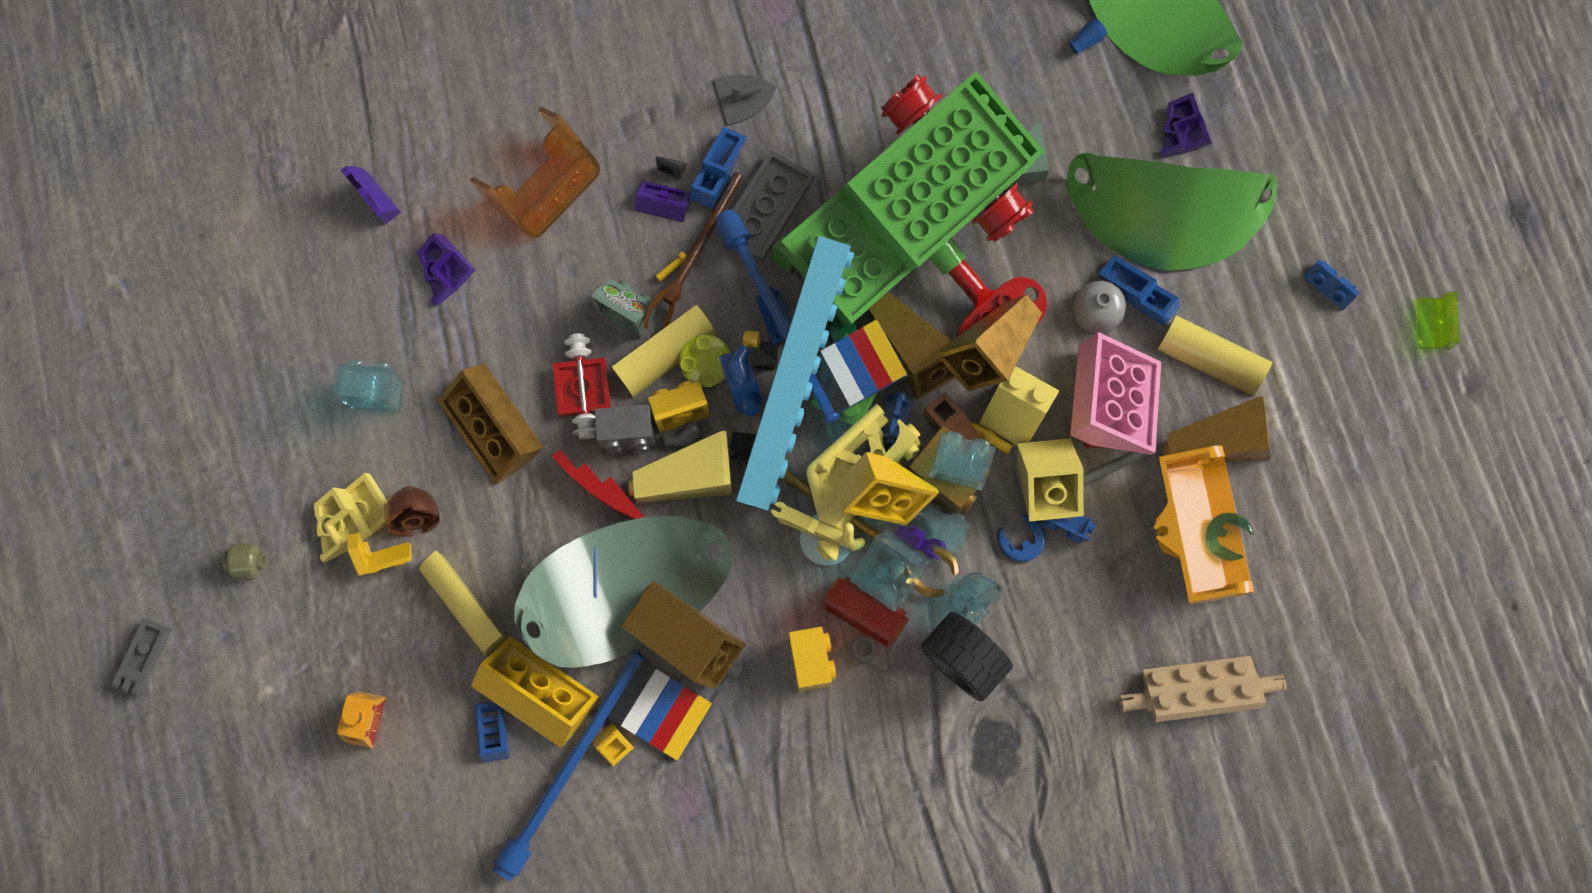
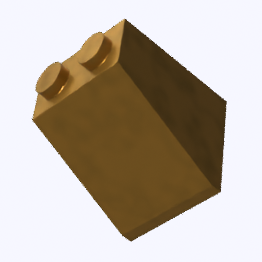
[908,426,978,518]

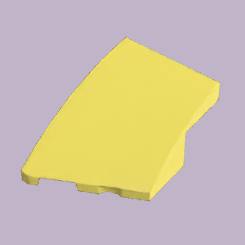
[314,473,387,562]

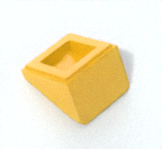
[592,724,633,766]

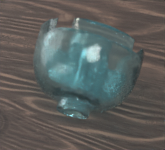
[948,572,1002,624]

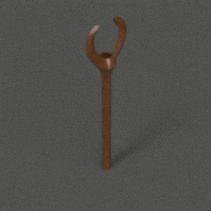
[644,172,743,338]

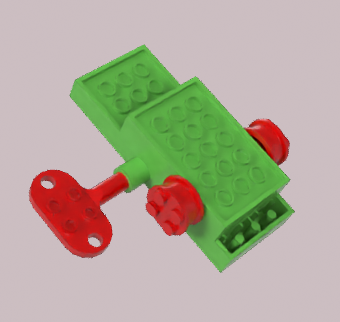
[776,71,1047,337]

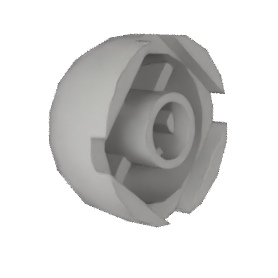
[1072,280,1126,334]

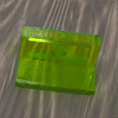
[1417,291,1460,350]

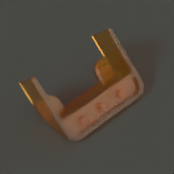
[469,107,600,238]

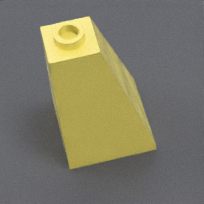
[628,431,733,503]

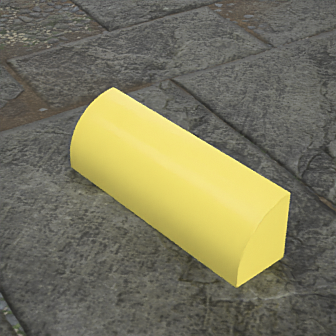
[612,305,717,398]
[1157,315,1273,396]
[419,550,507,656]

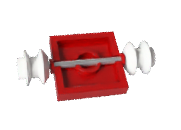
[553,333,611,440]

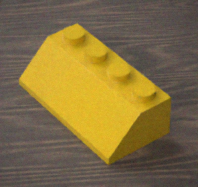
[471,636,599,748]

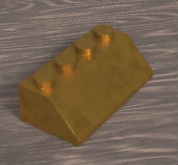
[438,363,544,485]

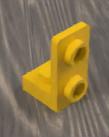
[348,532,412,576]

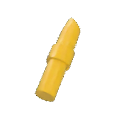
[971,423,1013,455]

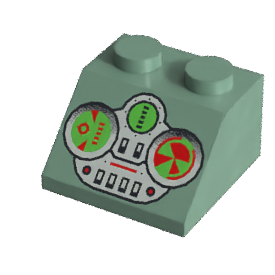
[591,279,657,338]

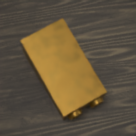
[622,581,746,690]

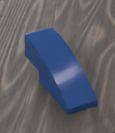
[690,127,747,209]
[1098,255,1180,327]

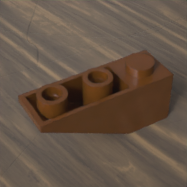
[923,392,995,476]

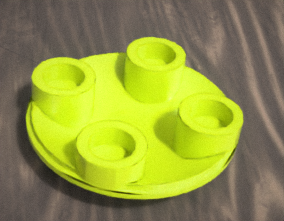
[679,334,730,387]

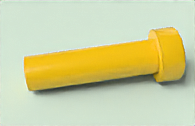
[655,251,687,282]

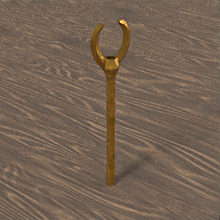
[783,469,959,597]

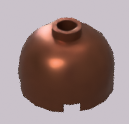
[384,486,440,536]

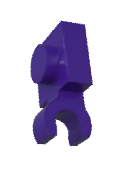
[895,525,947,560]

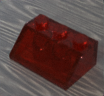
[821,576,909,649]

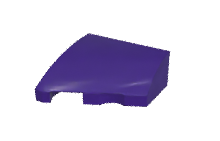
[1160,92,1213,158]
[340,166,401,225]
[417,233,476,305]

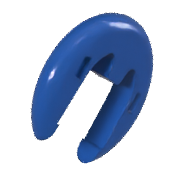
[997,514,1046,562]

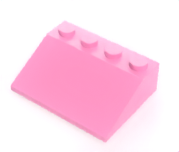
[1070,332,1161,455]

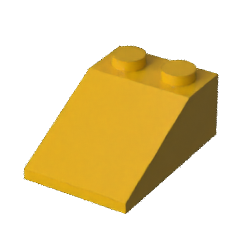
[834,452,939,525]

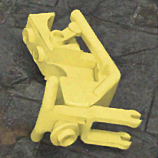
[771,404,921,561]

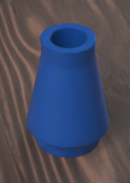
[1068,18,1107,55]

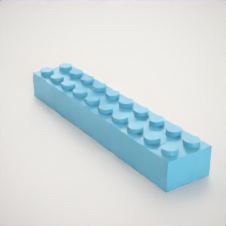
[736,236,854,510]

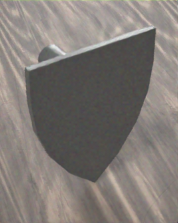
[714,74,777,126]

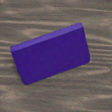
[634,181,690,222]

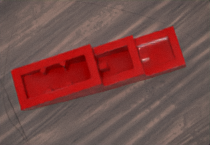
[552,450,644,520]

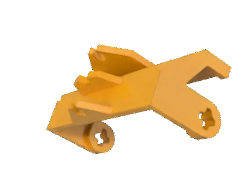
[1154,446,1254,605]

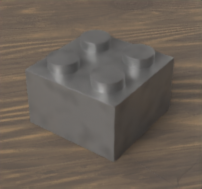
[595,404,656,455]

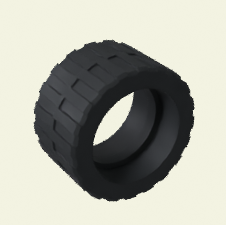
[921,612,1013,701]

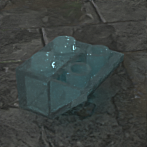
[929,431,996,491]

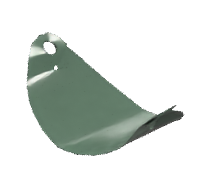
[514,516,733,668]

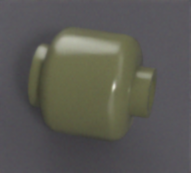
[222,544,266,579]

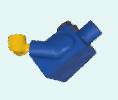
[719,330,769,417]

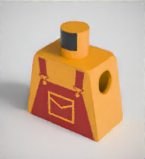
[337,691,386,749]

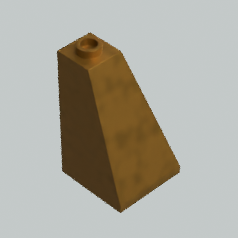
[867,292,956,399]
[936,294,1042,391]
[1163,396,1271,462]

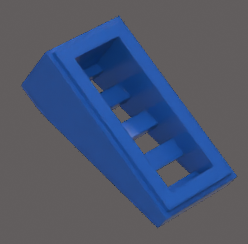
[475,701,510,763]

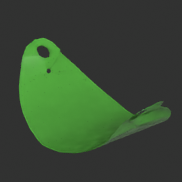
[1089,0,1242,76]
[1067,152,1278,271]

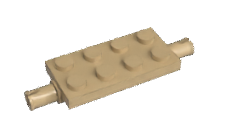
[1119,656,1287,722]

